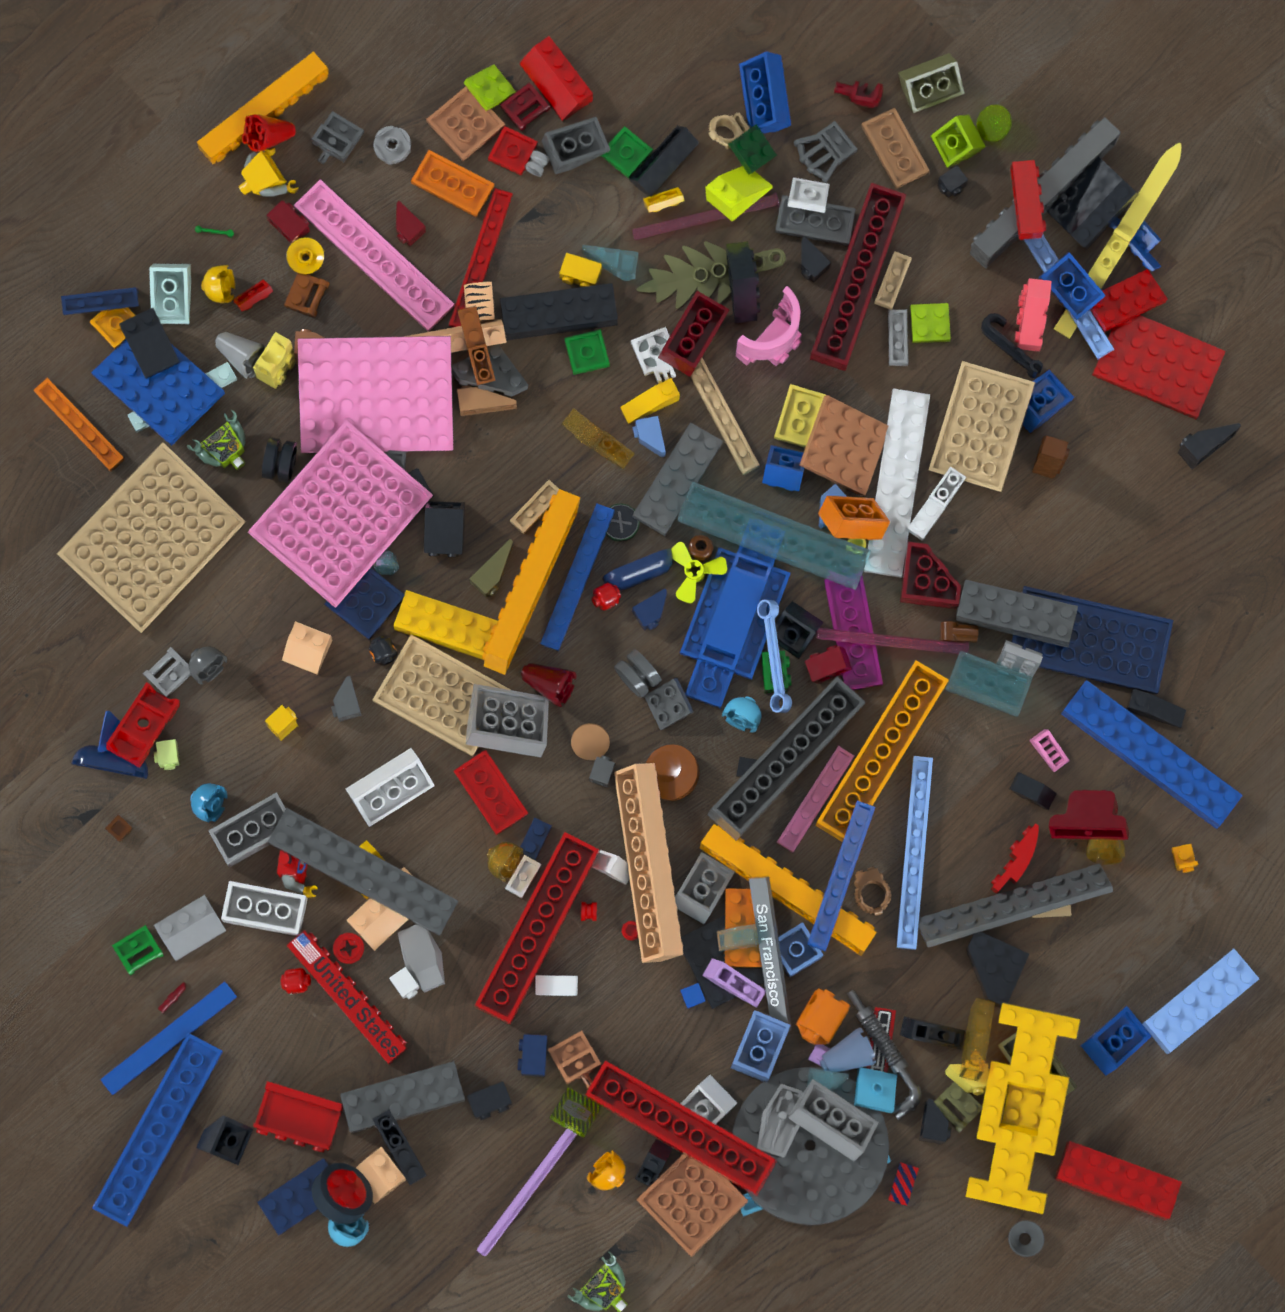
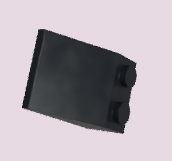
[119,308,180,379]
[1177,423,1241,470]

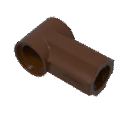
[940,621,978,644]

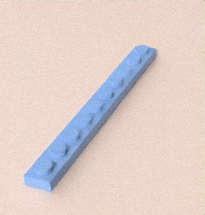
[896,756,933,950]

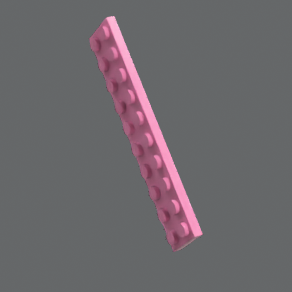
[294,180,455,332]

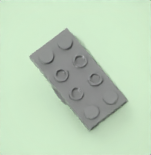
[995,640,1043,680]

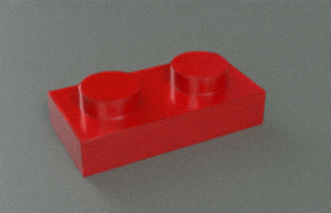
[233,279,273,312]

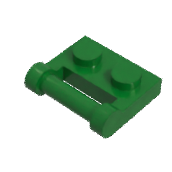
[112,925,164,976]

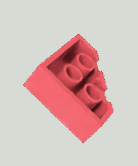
[1014,278,1052,351]

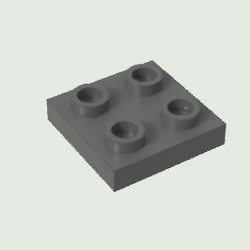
[644,678,694,730]

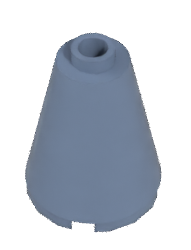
[819,1028,877,1074]

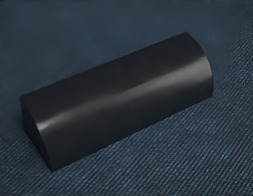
[629,125,699,197]

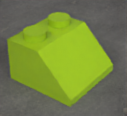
[931,115,986,168]

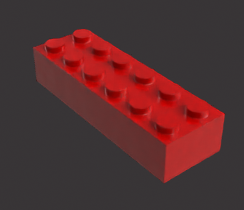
[1054,1141,1182,1220]

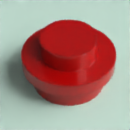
[622,921,638,941]

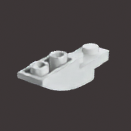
[907,467,966,540]

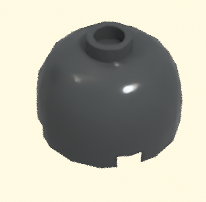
[188,646,227,685]

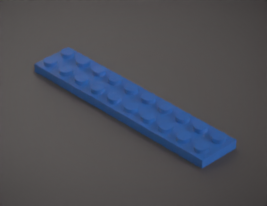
[92,1033,223,1227]

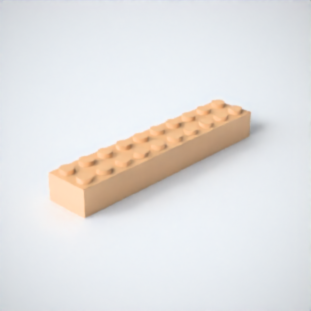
[614,763,683,963]

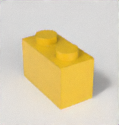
[559,253,602,287]
[265,705,298,741]

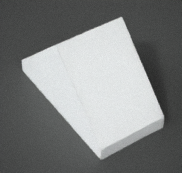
[592,850,630,885]

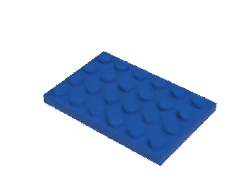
[91,340,225,446]

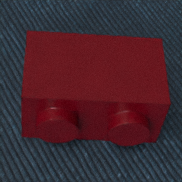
[266,200,310,244]
[805,645,852,684]

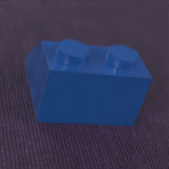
[762,445,804,491]

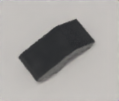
[1009,772,1057,810]

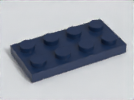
[257,1158,329,1235]

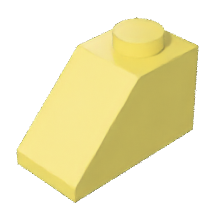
[945,1064,989,1095]

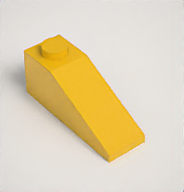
[620,378,680,424]

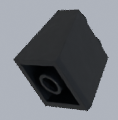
[424,501,465,557]

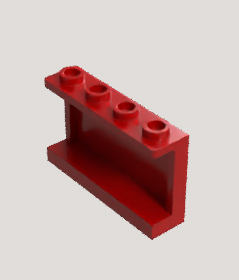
[253,1081,343,1153]

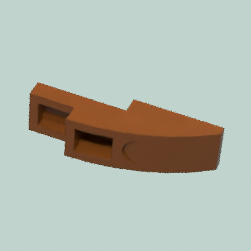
[457,305,496,385]

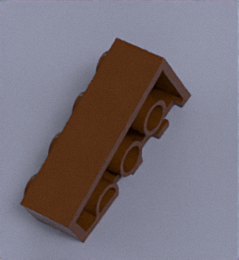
[1032,435,1070,479]

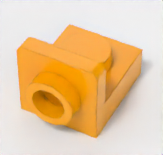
[1171,844,1198,873]

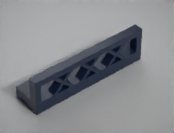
[61,287,139,315]

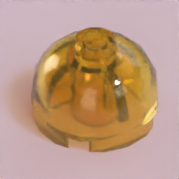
[1086,839,1125,865]
[487,842,524,882]

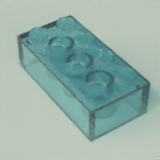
[945,651,1033,717]

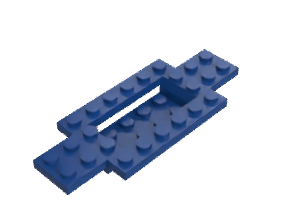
[680,519,791,709]

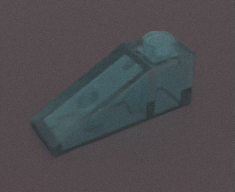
[582,245,639,281]

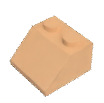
[282,621,332,675]
[356,1147,406,1204]

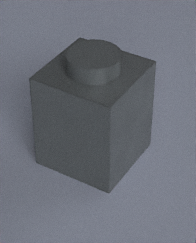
[589,756,615,787]

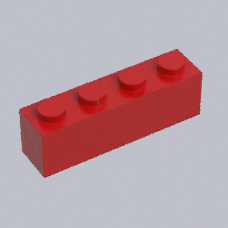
[1010,160,1046,240]

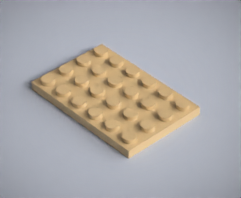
[929,361,1035,492]
[373,634,510,757]

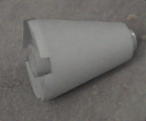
[215,332,266,378]

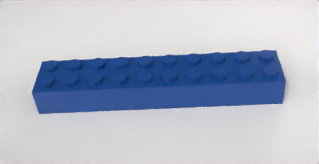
[1061,680,1243,829]

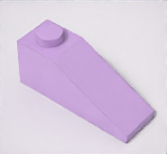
[702,959,766,1008]

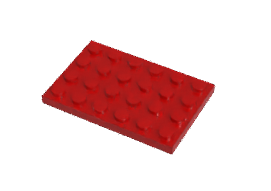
[1092,315,1226,420]

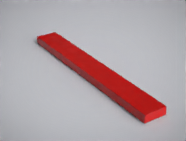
[449,188,513,328]

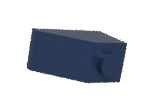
[632,589,667,630]

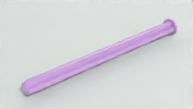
[477,1122,582,1256]

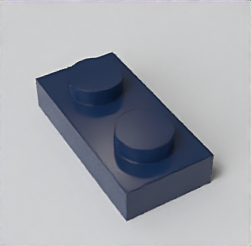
[518,818,552,861]

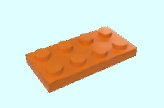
[411,150,495,217]
[725,889,762,968]

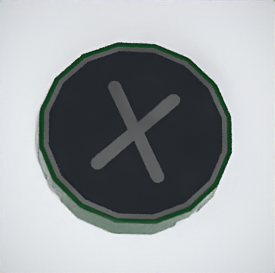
[606,503,640,541]

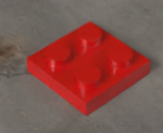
[488,126,538,176]

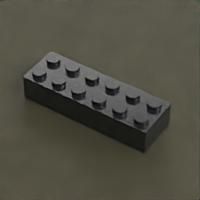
[500,283,618,341]

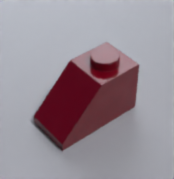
[396,201,426,247]

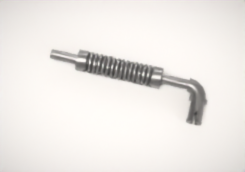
[847,990,921,1120]

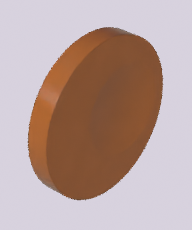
[646,745,700,801]

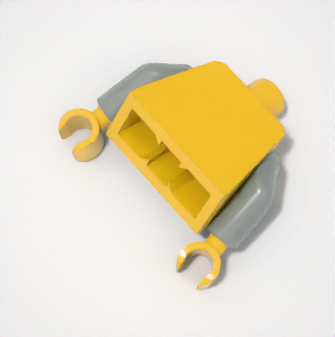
[239,148,298,197]

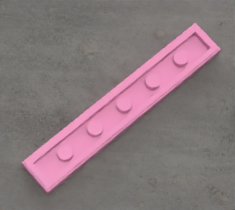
[777,746,854,853]

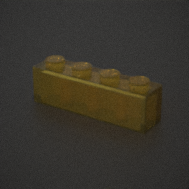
[959,998,995,1082]

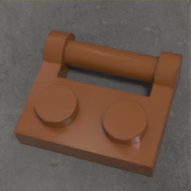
[284,273,330,318]

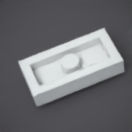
[505,855,541,899]

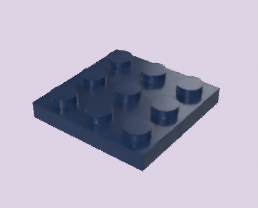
[324,568,404,640]

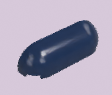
[602,549,674,591]
[71,745,148,779]

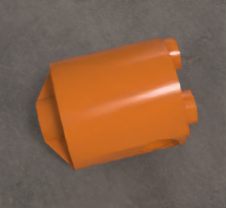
[796,988,850,1045]

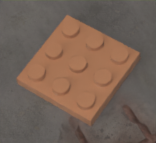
[426,87,505,162]

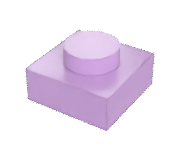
[808,1044,830,1067]

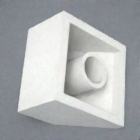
[681,1075,737,1124]

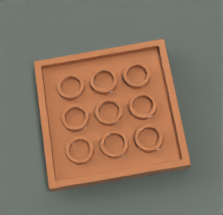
[799,395,888,496]
[637,1154,748,1257]

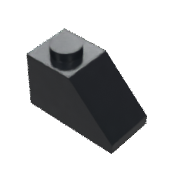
[801,236,831,283]

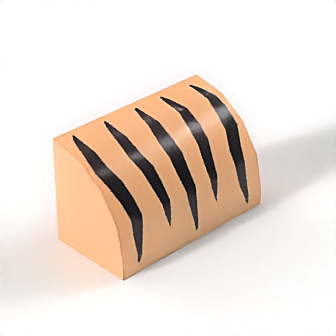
[464,282,495,322]

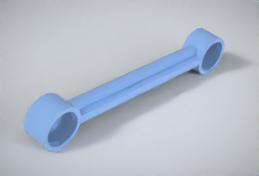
[757,600,792,713]

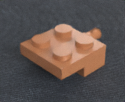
[548,1031,601,1089]

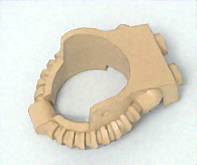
[709,112,750,149]

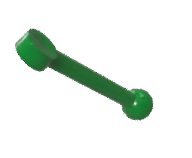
[195,226,234,238]

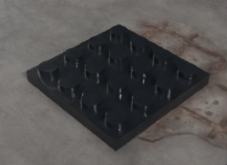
[681,915,764,1009]

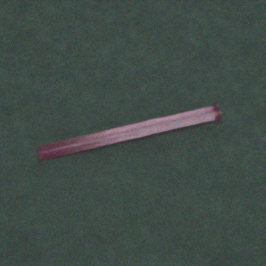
[632,192,779,240]
[816,628,969,657]

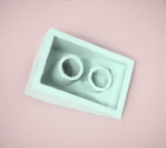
[149,264,191,324]

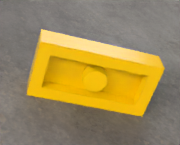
[643,187,684,213]

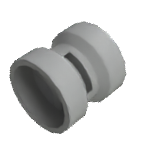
[525,151,550,176]

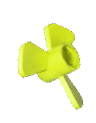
[671,542,727,603]

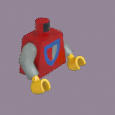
[277,850,318,898]

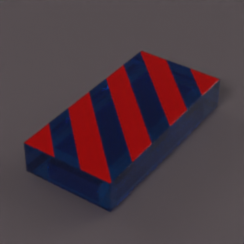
[888,1162,919,1206]

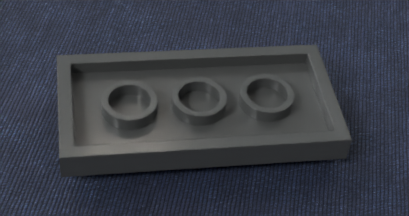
[775,195,855,246]

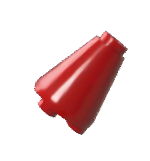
[242,114,296,152]

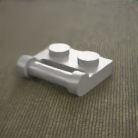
[143,647,191,697]

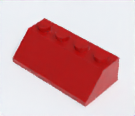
[519,36,593,121]

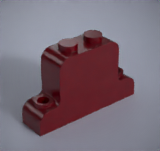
[1048,790,1129,840]

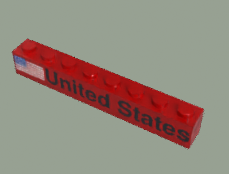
[287,930,407,1065]

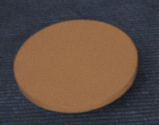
[571,723,610,760]

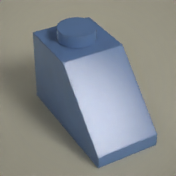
[633,416,666,457]

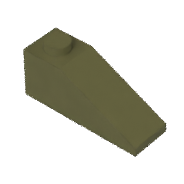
[469,539,513,598]

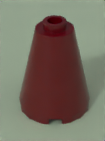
[521,663,577,707]

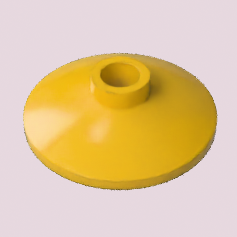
[286,238,324,274]

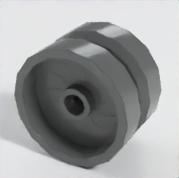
[614,649,662,698]

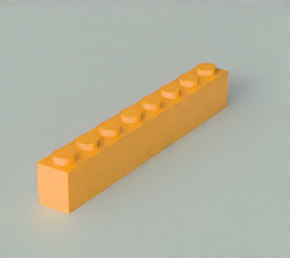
[197,51,329,164]

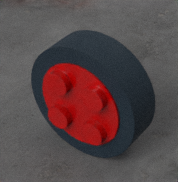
[312,1163,373,1224]

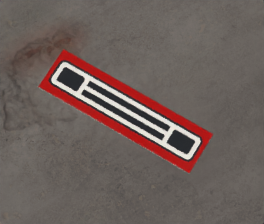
[866,1007,896,1073]

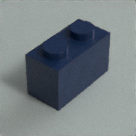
[518,1034,547,1077]

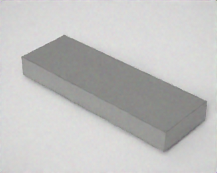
[888,310,908,366]

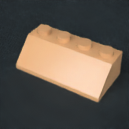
[347,867,411,951]

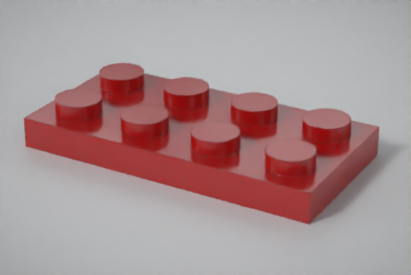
[1090,269,1168,331]
[454,750,528,835]

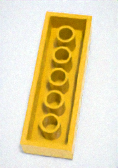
[394,590,498,660]

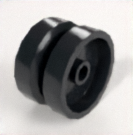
[262,437,297,483]

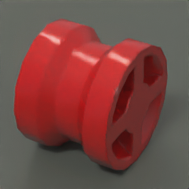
[581,902,597,921]

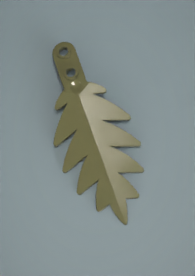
[636,241,786,309]

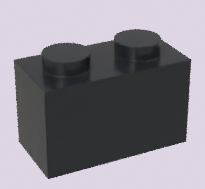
[467,1081,512,1121]

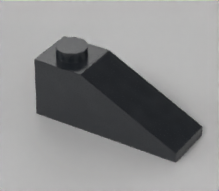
[1126,689,1186,729]
[900,1016,965,1049]

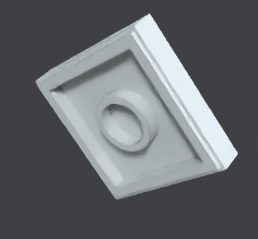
[788,178,830,213]

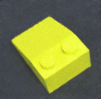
[705,166,773,222]

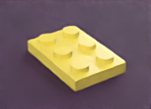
[774,384,826,448]

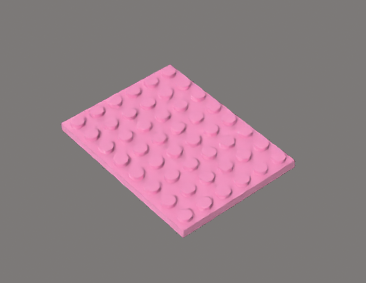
[298,336,453,453]
[248,420,433,608]

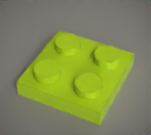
[464,64,516,111]
[910,303,951,343]

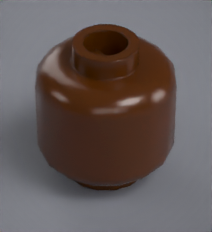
[688,535,713,561]

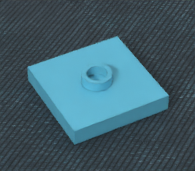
[854,1067,897,1113]

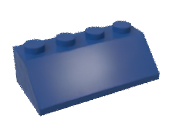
[739,52,791,133]

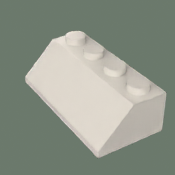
[346,748,435,827]

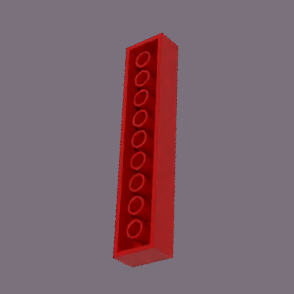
[475,832,599,1025]
[585,1061,777,1196]

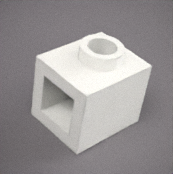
[389,967,419,999]

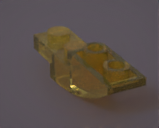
[562,408,635,469]

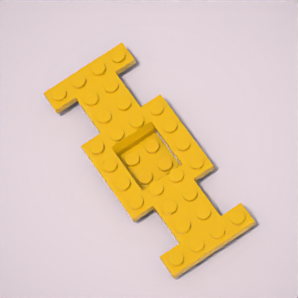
[966,1003,1081,1214]

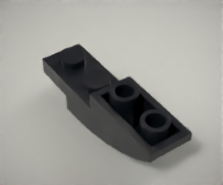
[372,1109,427,1185]

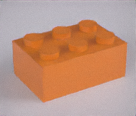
[818,496,890,540]

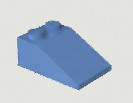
[731,1010,790,1082]

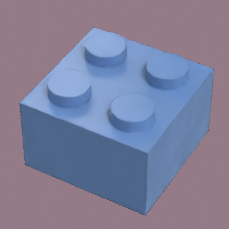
[778,922,823,978]

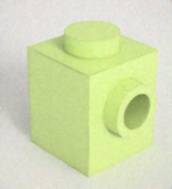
[154,739,180,770]

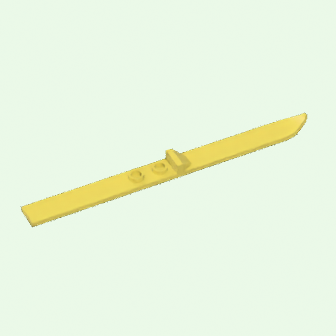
[1054,143,1182,339]

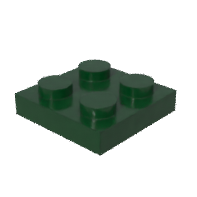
[728,124,777,175]

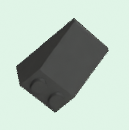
[542,117,610,175]

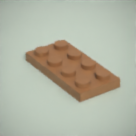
[861,108,929,189]

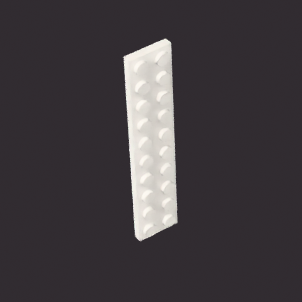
[864,389,930,578]

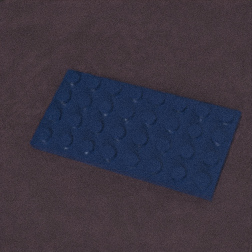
[1011,586,1173,695]

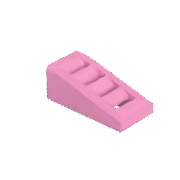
[1030,729,1069,772]

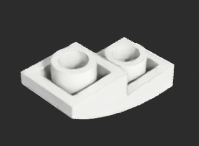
[535,975,578,996]

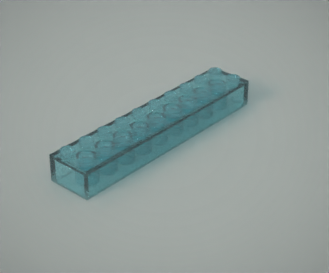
[678,482,871,590]

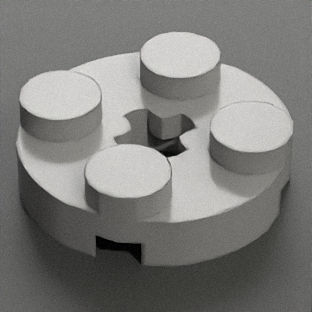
[374,126,411,165]

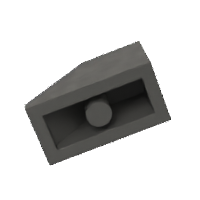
[331,676,362,722]

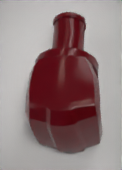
[834,81,884,108]

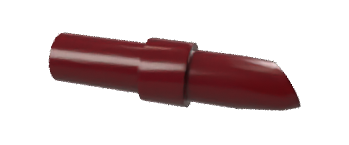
[158,982,186,1014]

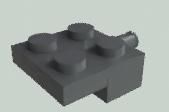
[312,111,364,165]

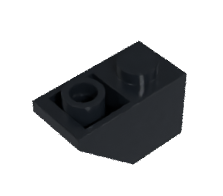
[635,1139,673,1187]

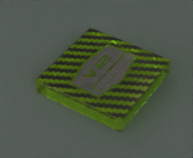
[549,1087,602,1138]

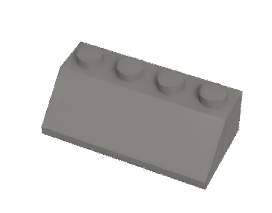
[788,1079,879,1161]

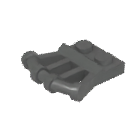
[793,121,857,183]

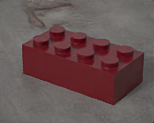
[658,291,730,377]

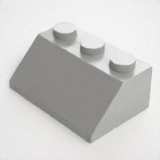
[154,895,226,961]

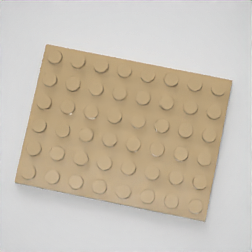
[57,442,246,633]

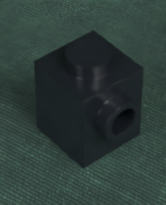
[937,166,968,198]

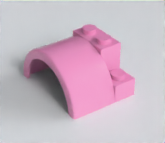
[736,286,802,366]

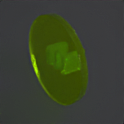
[976,104,1012,142]

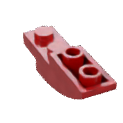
[991,824,1039,894]

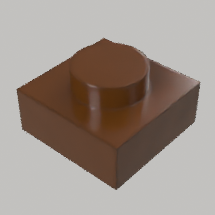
[105,815,133,842]

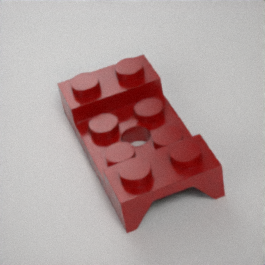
[106,682,180,768]

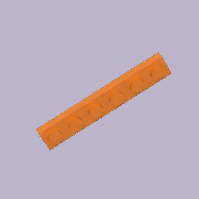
[33,378,125,472]

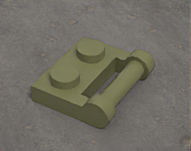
[934,1082,982,1133]

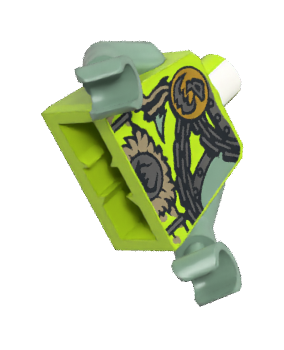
[187,410,246,470]
[568,1252,628,1312]

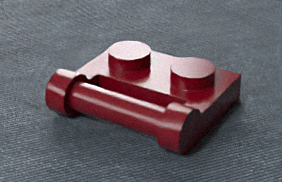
[501,82,550,132]

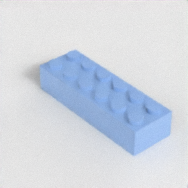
[1142,949,1259,1054]

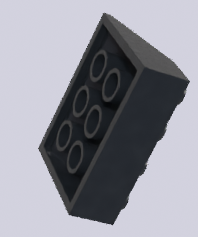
[1047,156,1139,249]

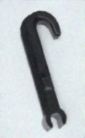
[981,313,1043,378]

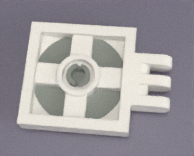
[631,327,676,384]

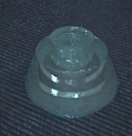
[373,551,399,575]

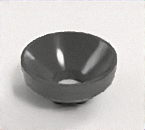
[1008,1220,1045,1257]

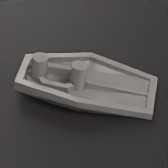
[398,924,445,993]
[757,1084,802,1158]

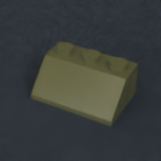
[898,53,965,113]

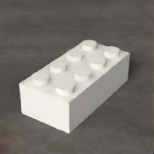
[221,881,308,936]

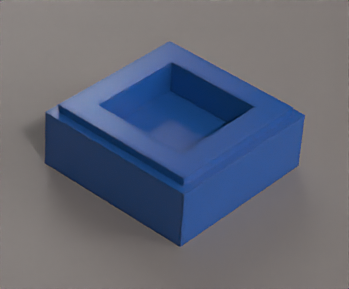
[680,983,706,1009]

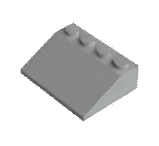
[466,684,549,757]

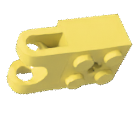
[253,332,296,389]

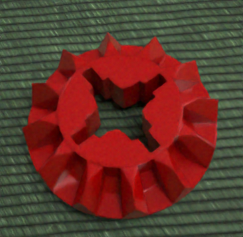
[333,933,364,964]

